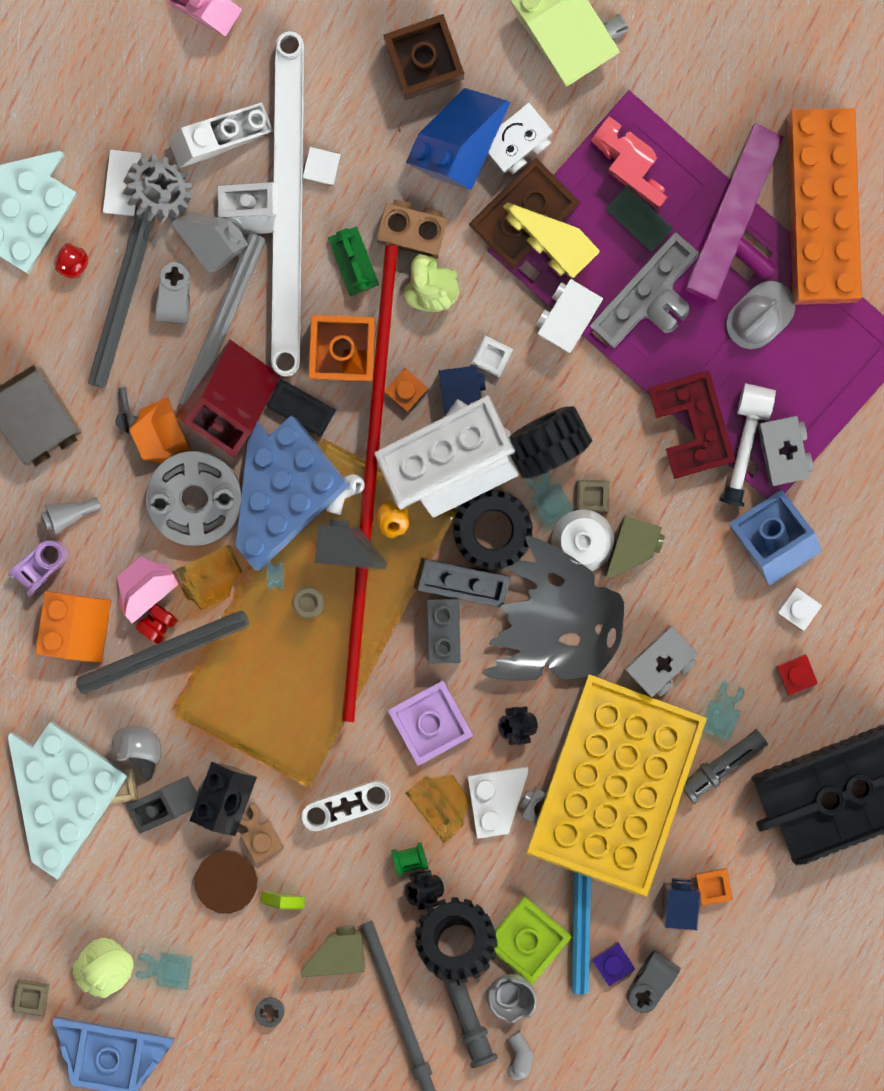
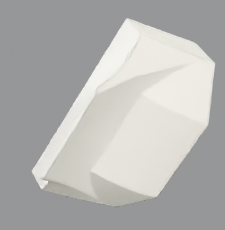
[218,182,279,235]

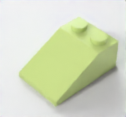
[511,0,620,87]

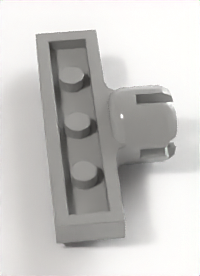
[590,232,699,349]

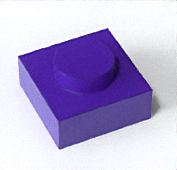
[592,942,636,986]

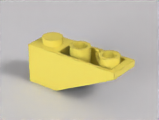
[503,202,600,278]

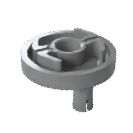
[146,450,242,546]

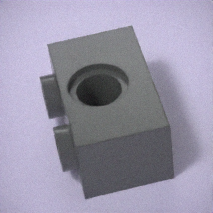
[427,598,461,663]

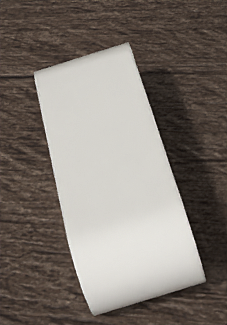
[302,780,391,831]

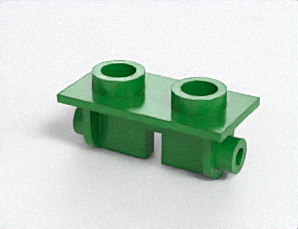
[327,226,379,297]

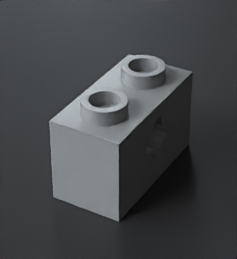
[757,416,814,486]
[624,626,698,697]

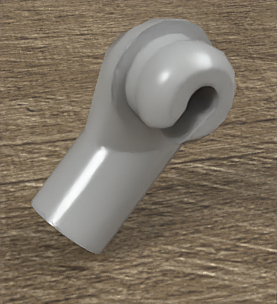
[507,1031,534,1080]

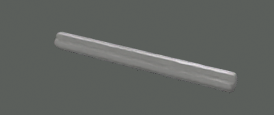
[179,233,265,407]

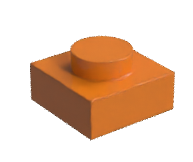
[385,368,428,413]
[695,868,733,906]

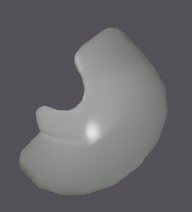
[487,974,537,1023]

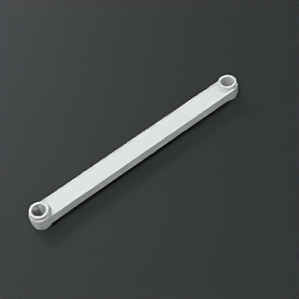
[271,31,305,377]

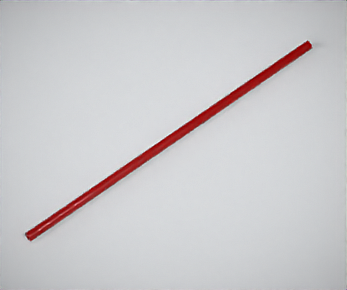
[342,245,398,722]

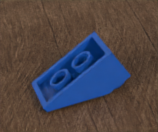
[406,88,510,190]

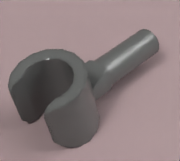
[115,387,138,433]

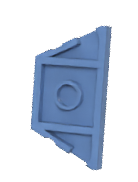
[53,1016,175,1091]

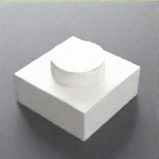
[777,587,822,631]

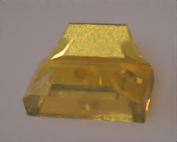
[172,544,243,611]
[405,775,471,843]

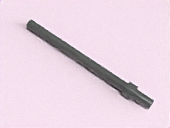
[361,921,436,1091]

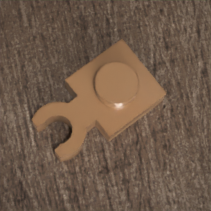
[240,803,284,863]

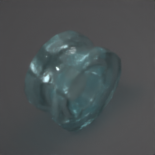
[267,562,284,591]

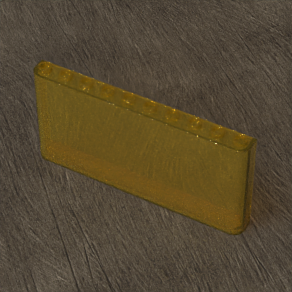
[173,438,458,788]

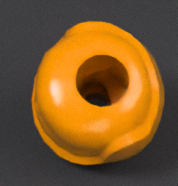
[376,501,409,538]

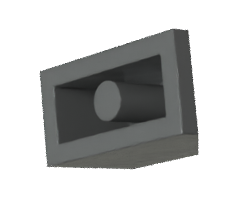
[315,519,387,569]
[126,776,198,834]

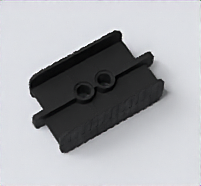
[751,724,884,865]

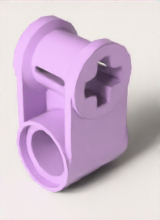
[8,540,68,597]

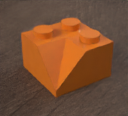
[309,315,376,382]

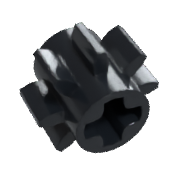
[498,706,538,745]
[405,870,444,911]

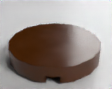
[194,850,258,914]

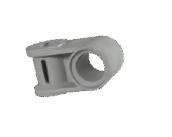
[155,262,190,324]

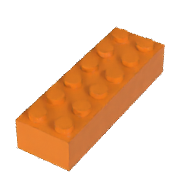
[786,108,862,305]

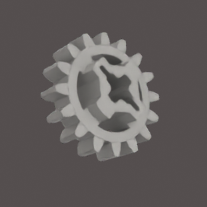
[123,155,192,223]

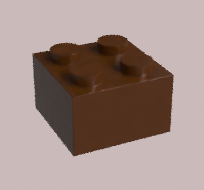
[383,14,465,100]

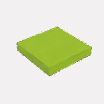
[495,895,573,985]

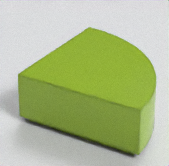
[260,891,306,910]

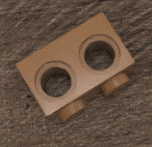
[377,200,448,258]

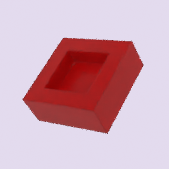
[776,654,818,695]

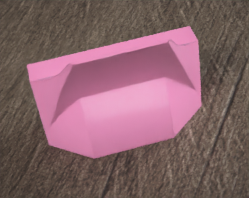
[116,556,181,623]

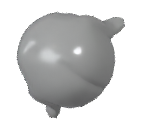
[112,726,161,780]

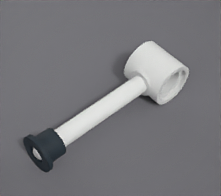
[719,383,776,507]

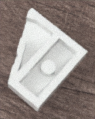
[468,766,529,839]

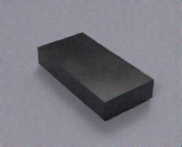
[266,379,337,437]

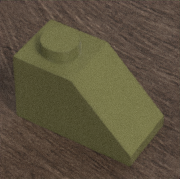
[605,516,665,578]
[301,925,365,978]

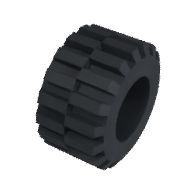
[509,406,593,478]
[453,490,533,570]
[415,897,498,983]

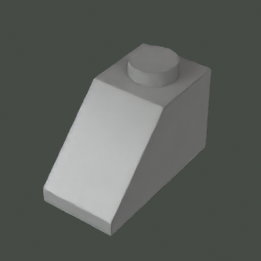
[171,212,249,274]

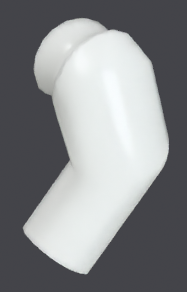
[325,474,365,515]

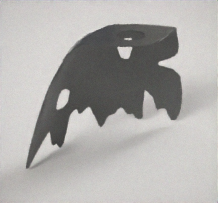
[482,536,624,681]

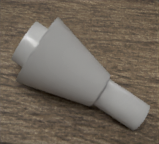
[41,497,101,535]

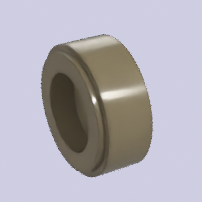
[292,587,325,619]

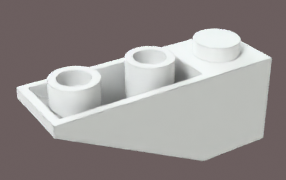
[168,102,274,168]

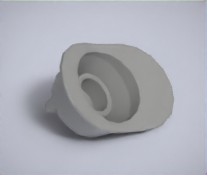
[726,281,796,349]

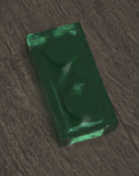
[605,186,673,253]

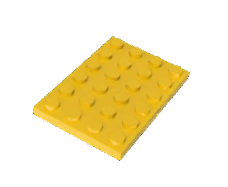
[526,674,707,898]

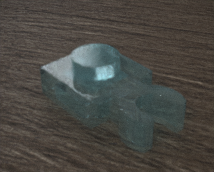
[526,472,575,526]
[703,681,744,741]
[135,952,193,990]

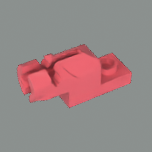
[591,116,667,210]

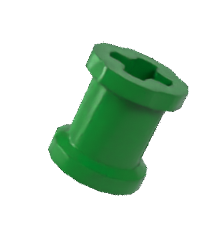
[391,842,429,877]

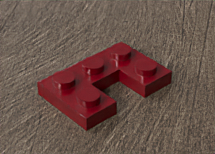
[648,370,736,479]

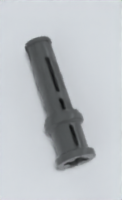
[683,729,768,804]
[442,978,498,1068]

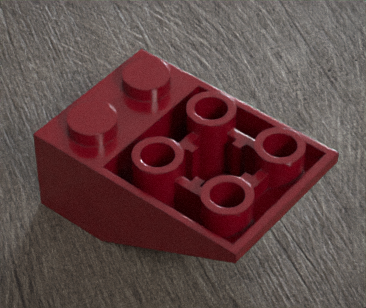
[176,339,280,458]

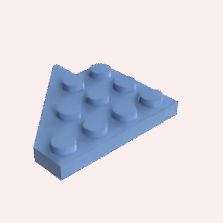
[236,415,350,571]

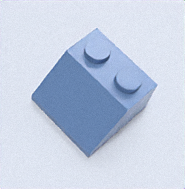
[729,490,822,585]

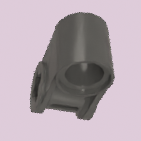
[627,950,681,1013]

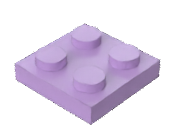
[388,680,473,766]

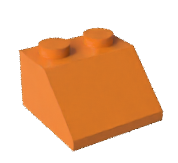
[35,591,112,663]

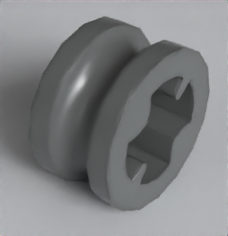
[255,997,285,1028]

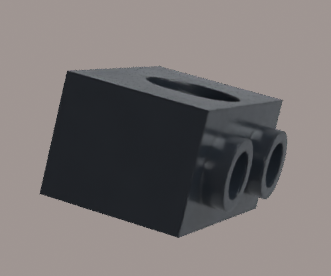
[190,761,257,836]

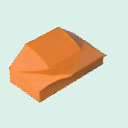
[129,397,192,464]

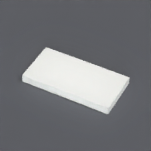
[374,396,515,509]

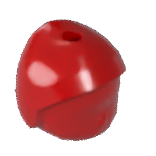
[54,243,88,279]

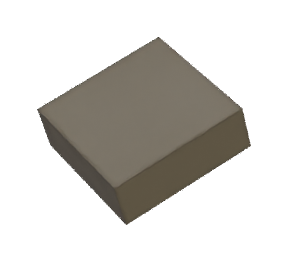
[577,480,609,512]
[12,979,50,1017]

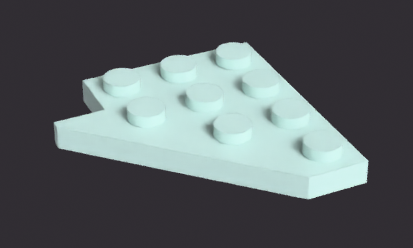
[0,151,78,274]
[8,721,129,880]

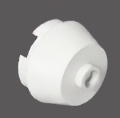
[551,510,614,571]

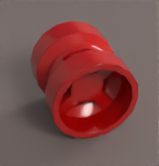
[135,603,179,644]

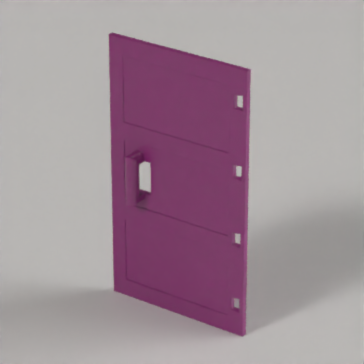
[487,90,884,499]

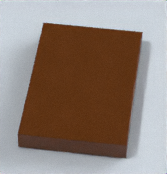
[468,158,580,270]

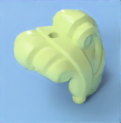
[403,254,459,312]
[72,938,133,998]

